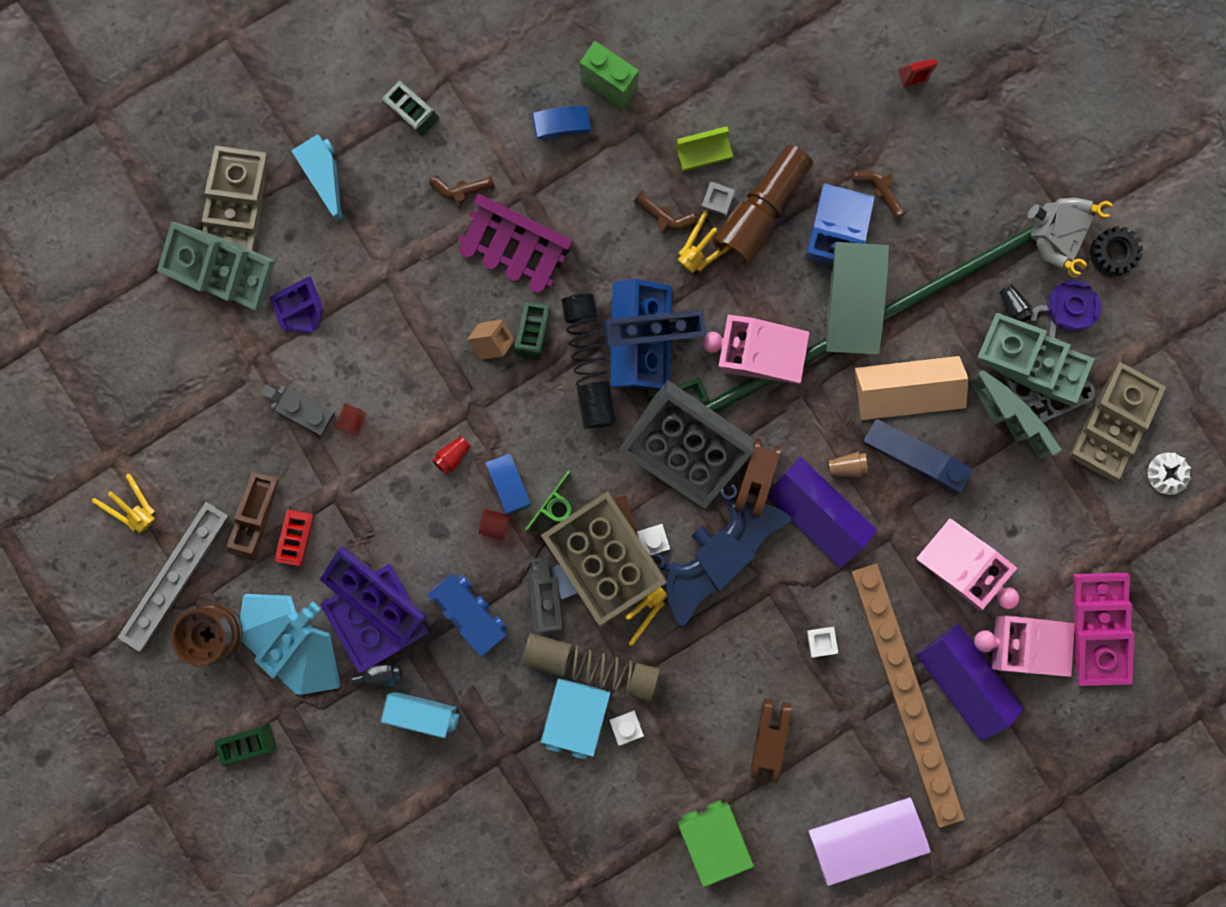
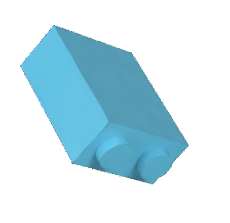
[541,678,610,759]
[381,692,459,738]

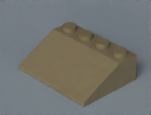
[541,491,667,626]

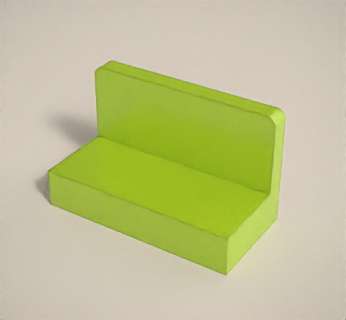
[676,126,733,172]

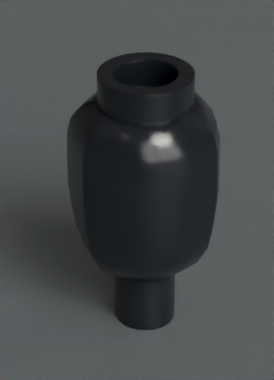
[352,662,402,690]

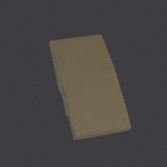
[201,146,268,251]
[1069,362,1166,482]

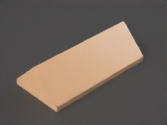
[855,356,968,420]

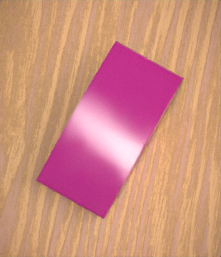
[1073,573,1135,686]

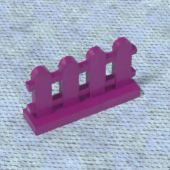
[458,194,575,293]

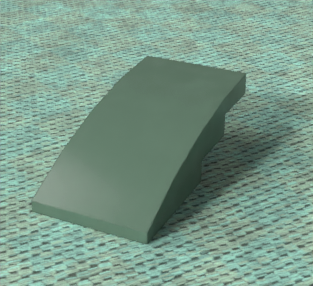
[157,222,275,310]
[826,242,889,355]
[977,313,1095,407]
[968,370,1062,460]

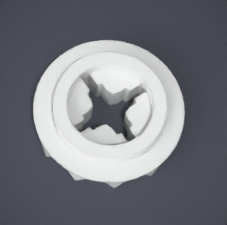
[1148,453,1191,495]

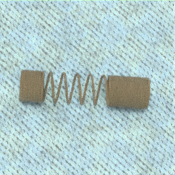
[521,633,659,701]

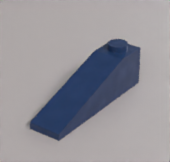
[603,310,707,347]
[863,419,974,494]

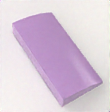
[808,797,931,886]

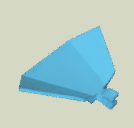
[240,594,341,695]

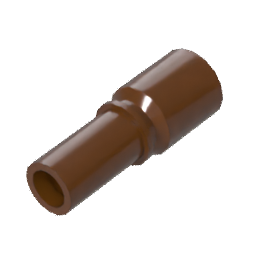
[712,144,814,267]

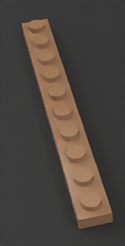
[851,563,965,828]

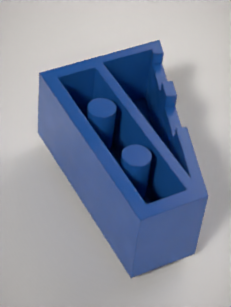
[427,574,507,657]

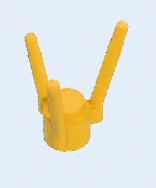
[677,210,731,274]
[92,474,155,533]
[626,587,667,646]

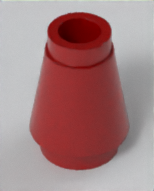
[432,436,471,475]

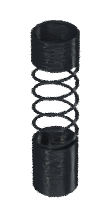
[561,293,617,429]

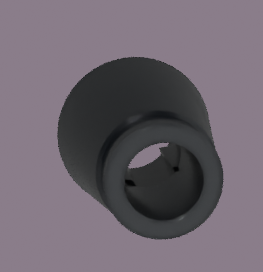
[999,284,1034,322]

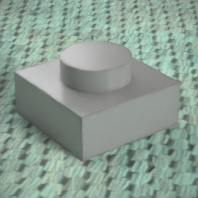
[701,181,735,217]

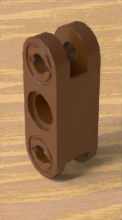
[734,438,782,518]
[750,698,792,783]

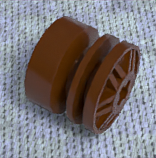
[171,604,243,666]

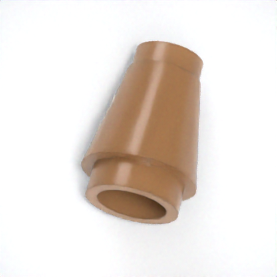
[829,451,868,478]

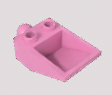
[702,315,810,384]
[916,519,1019,610]
[974,616,1075,677]

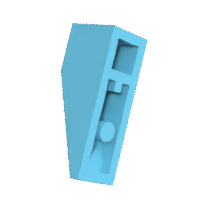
[292,134,342,222]

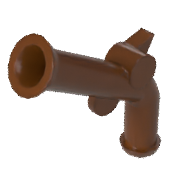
[851,170,907,220]
[429,174,496,209]
[633,190,698,234]

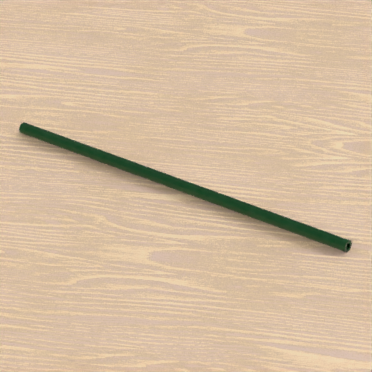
[704,225,1034,413]

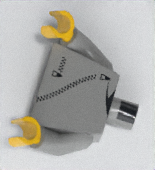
[1028,197,1113,278]

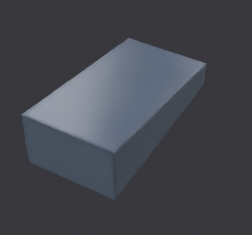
[551,565,577,599]

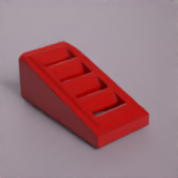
[898,59,938,87]
[275,510,314,566]

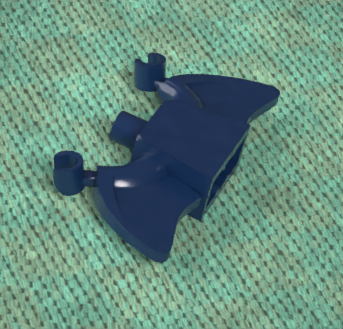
[653,485,791,626]

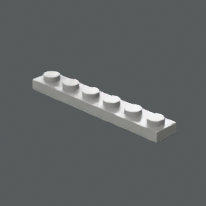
[118,502,230,652]

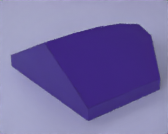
[269,276,324,334]

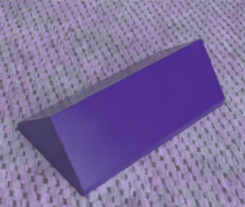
[767,457,877,568]
[320,547,428,648]
[916,623,1023,741]

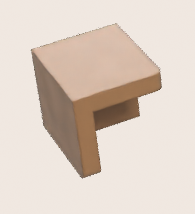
[467,319,515,360]

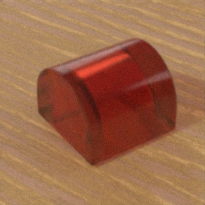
[335,403,366,437]
[478,509,511,541]

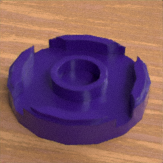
[1047,280,1101,332]

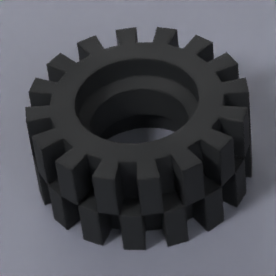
[1090,226,1143,277]

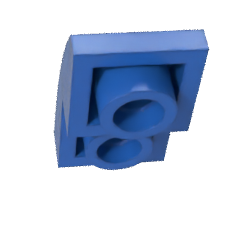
[532,106,591,139]
[485,453,531,515]

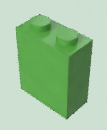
[579,41,639,110]
[678,800,754,887]

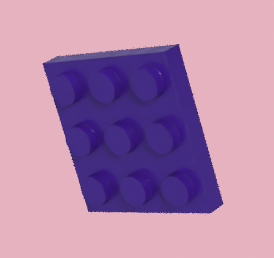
[320,564,430,674]

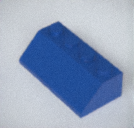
[611,278,672,390]

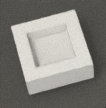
[637,524,670,555]
[807,627,838,657]
[609,710,644,745]

